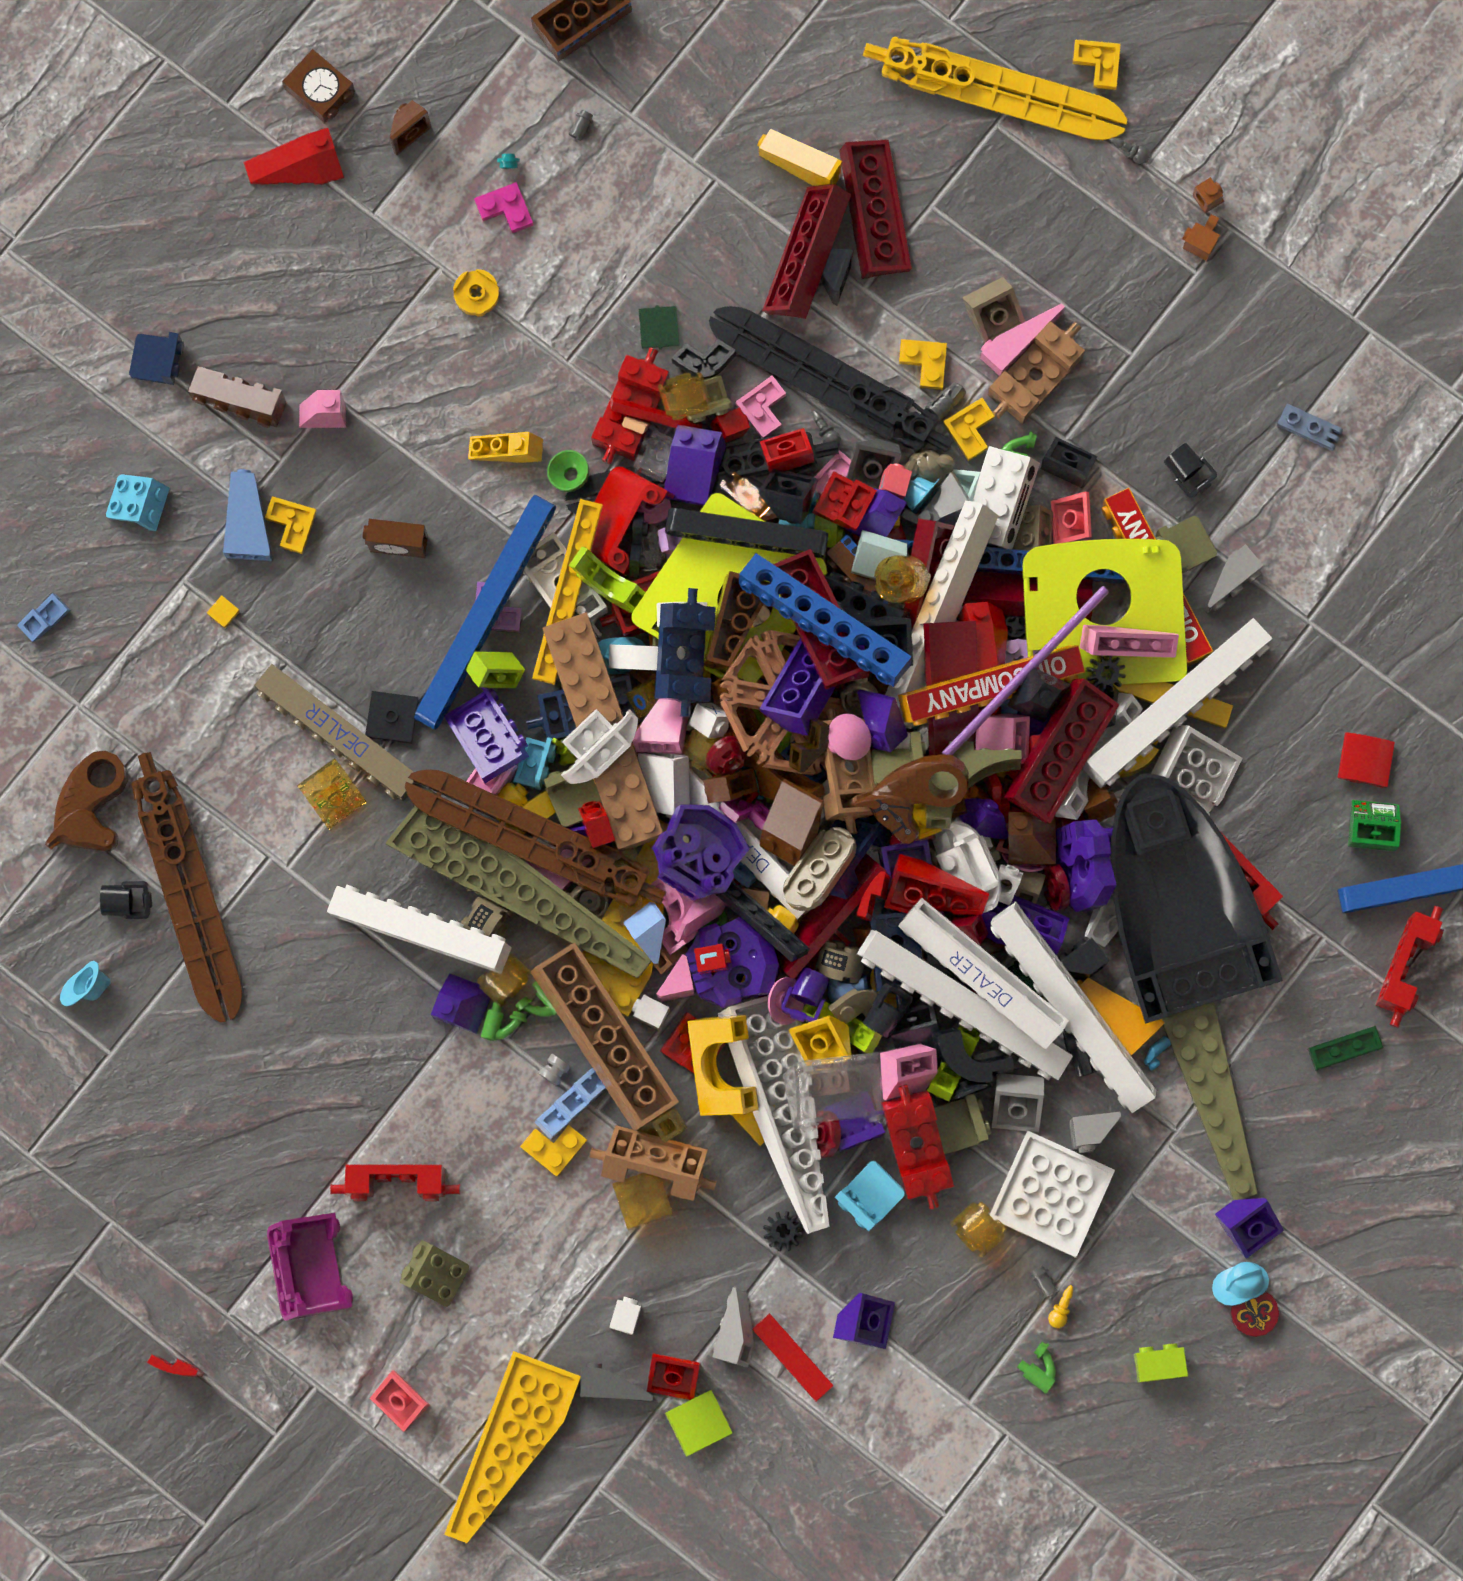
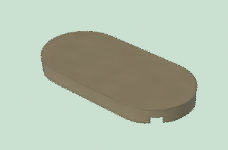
[783,827,856,911]

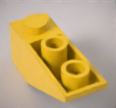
[468,432,543,463]

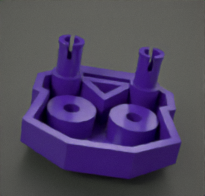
[652,804,750,900]
[1056,820,1116,912]
[685,917,780,1010]

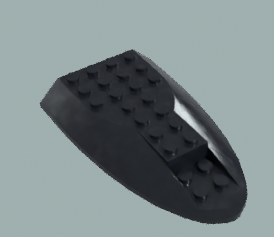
[1111,773,1283,1024]

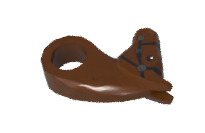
[855,754,969,844]

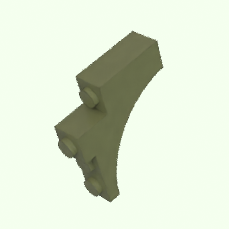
[926,741,1022,829]

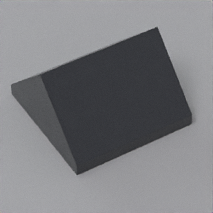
[1040,437,1097,488]
[863,616,913,666]

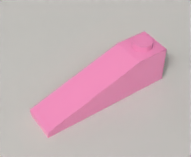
[980,304,1065,376]
[1080,625,1179,658]
[675,894,729,942]

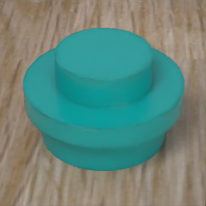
[497,154,520,169]

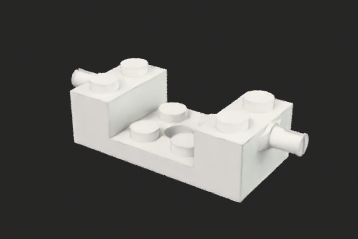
[523,532,608,638]

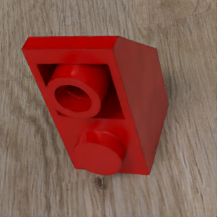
[578,801,615,848]

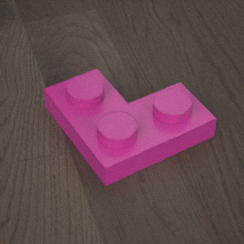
[474,182,533,234]

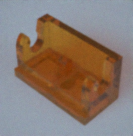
[719,472,770,517]

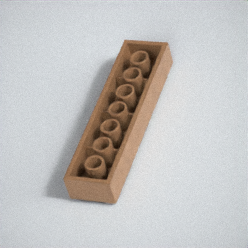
[531,942,679,1130]

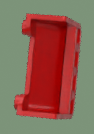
[591,467,675,576]

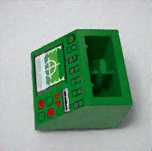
[1348,800,1401,851]

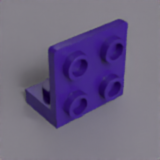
[823,1091,885,1153]

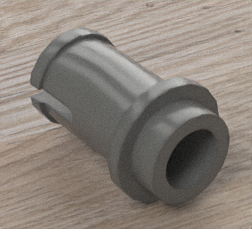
[569,110,593,141]
[1031,1266,1058,1298]

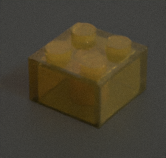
[612,1173,673,1231]

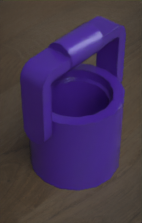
[781,968,829,1023]

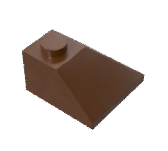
[390,100,432,156]
[1008,812,1056,865]

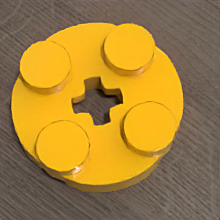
[453,269,499,317]

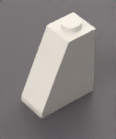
[638,753,690,818]

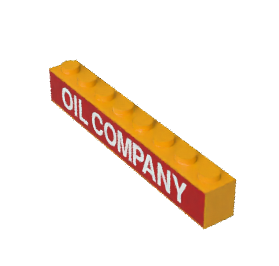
[1101,488,1213,667]
[898,645,1085,726]

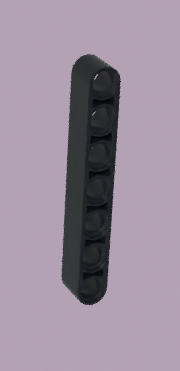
[665,508,828,558]

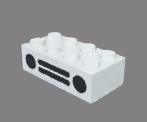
[972,446,1040,549]

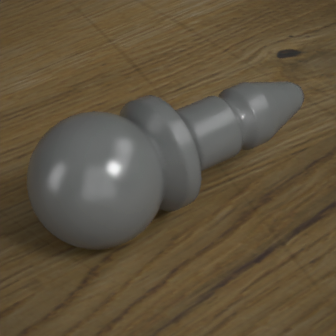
[1110,138,1150,164]
[812,410,841,446]

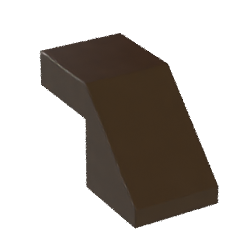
[789,719,829,773]

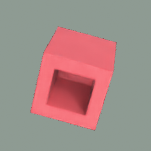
[879,464,912,499]

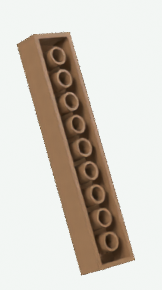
[542,612,663,852]

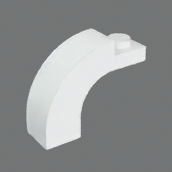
[609,644,685,670]

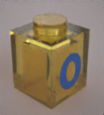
[626,678,659,719]

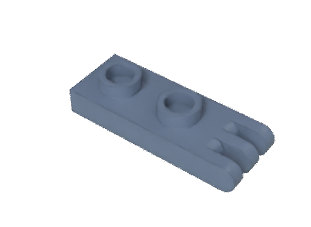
[1277,404,1343,451]

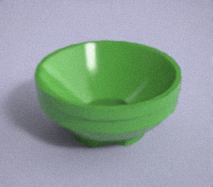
[547,450,589,492]

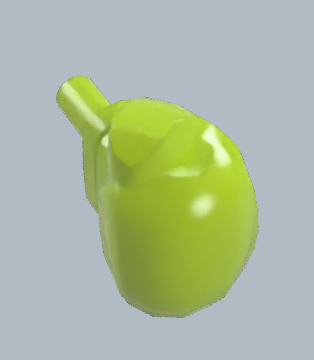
[552,738,577,766]

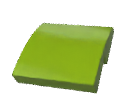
[665,1390,733,1457]

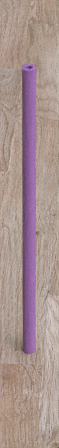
[942,586,1109,755]

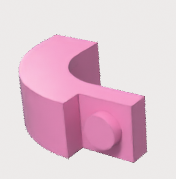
[651,878,699,955]

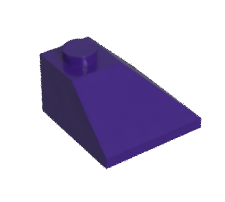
[839,488,906,537]
[858,689,908,752]
[959,798,1008,840]
[431,973,494,1034]
[1215,1198,1284,1259]
[833,1293,895,1349]

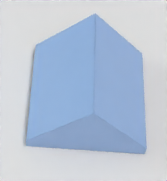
[623,902,666,964]

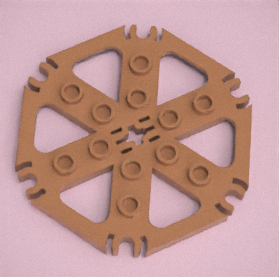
[720,630,861,776]

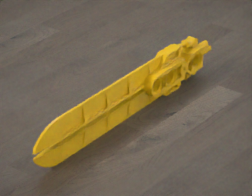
[863,37,1127,140]

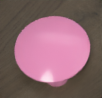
[828,714,871,760]

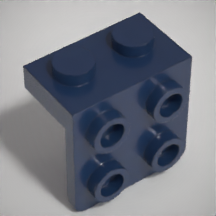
[129,332,184,385]

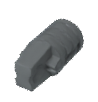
[925,382,966,422]

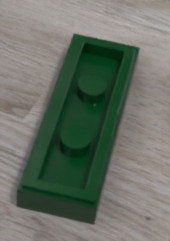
[1308,1026,1384,1071]

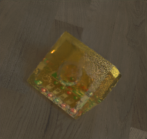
[297,758,366,829]

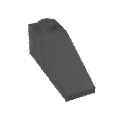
[580,1363,654,1401]

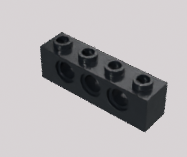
[824,572,912,624]

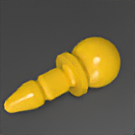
[1048,1285,1073,1328]

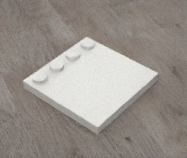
[989,1131,1115,1258]

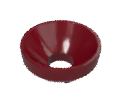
[706,736,747,775]

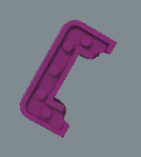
[267,1213,353,1321]

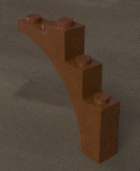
[711,677,825,801]

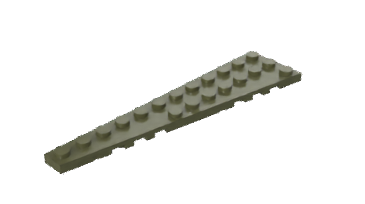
[385,788,652,979]
[1162,1002,1257,1200]

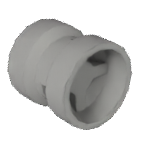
[538,1054,571,1086]

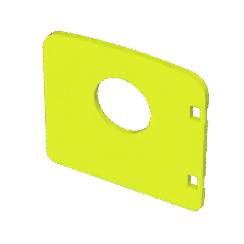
[632,493,827,683]
[1022,539,1187,686]

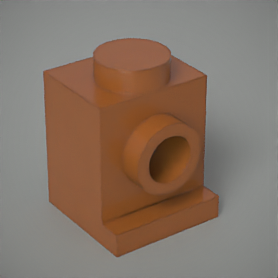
[1192,177,1224,214]

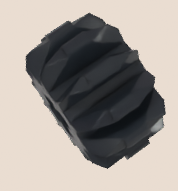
[1085,655,1126,693]
[763,1211,803,1252]

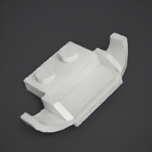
[561,709,638,784]
[936,821,1002,913]

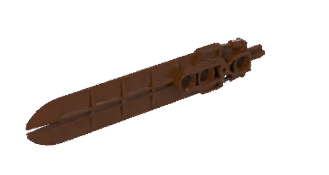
[132,752,242,1022]
[405,770,666,907]

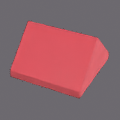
[1051,492,1092,544]
[370,1370,430,1432]

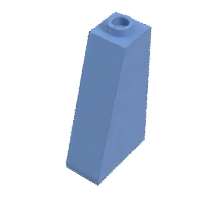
[223,469,273,561]

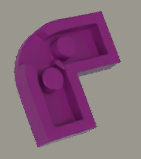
[718,797,770,830]

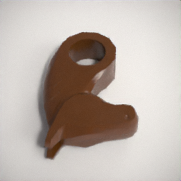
[45,751,128,852]

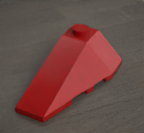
[244,127,344,185]
[958,602,1008,700]
[884,854,989,915]

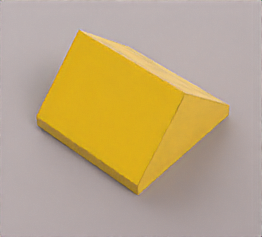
[789,1015,851,1071]

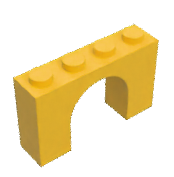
[687,1015,759,1116]

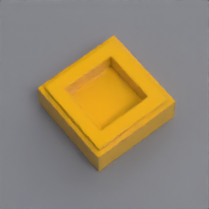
[207,595,240,629]

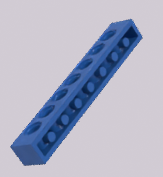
[739,553,912,687]

